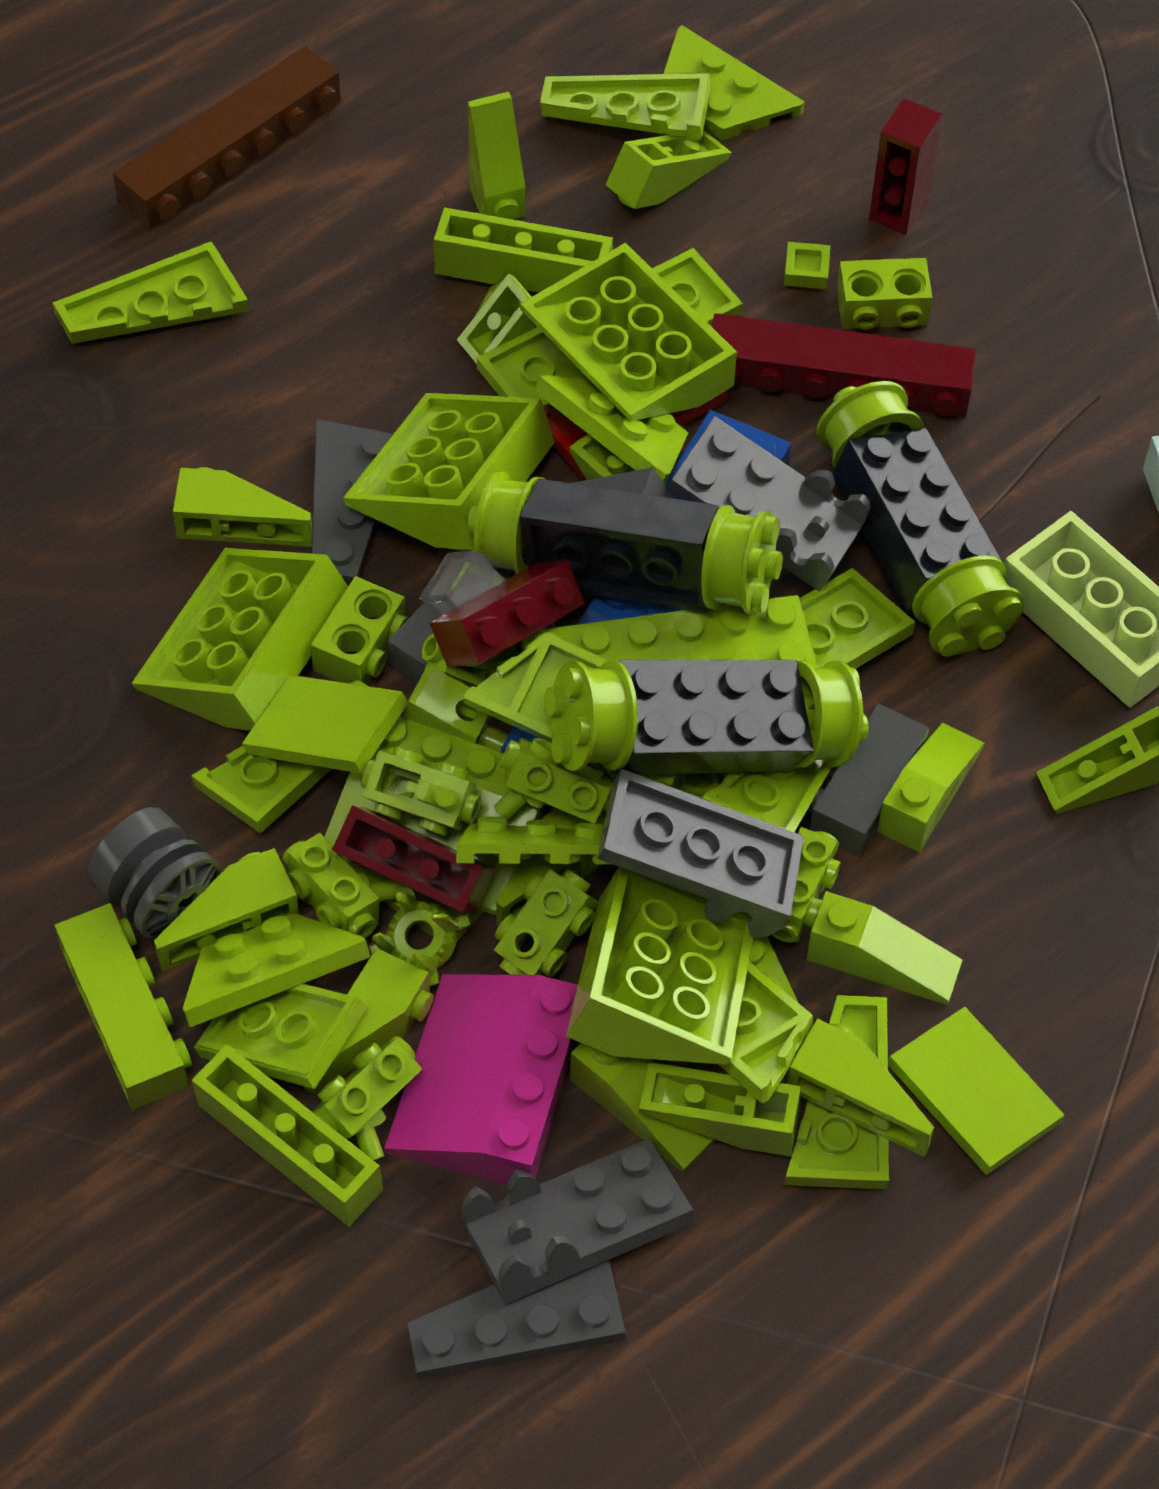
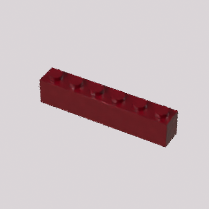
[712,313,976,417]

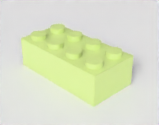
[1004,511,1159,708]

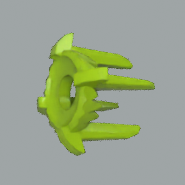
[369,886,471,986]

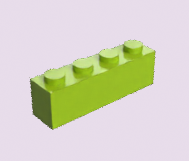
[434,207,613,292]
[54,903,192,1110]
[192,1044,384,1227]

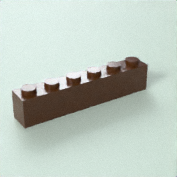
[113,46,341,230]

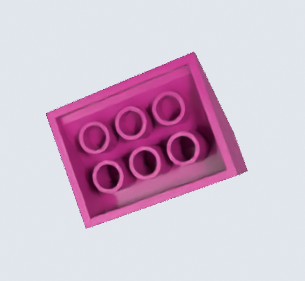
[384,974,578,1185]

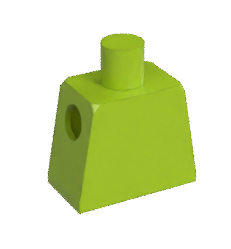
[404,665,509,752]

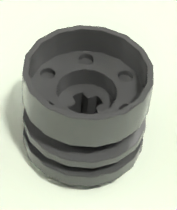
[87,807,221,939]

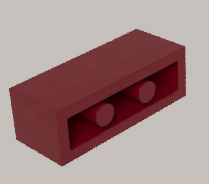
[869,98,943,235]
[429,560,585,667]
[332,805,496,913]

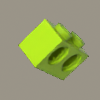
[837,258,933,330]
[310,576,409,685]

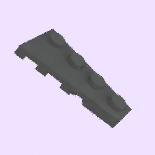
[312,419,393,586]
[408,1260,626,1380]

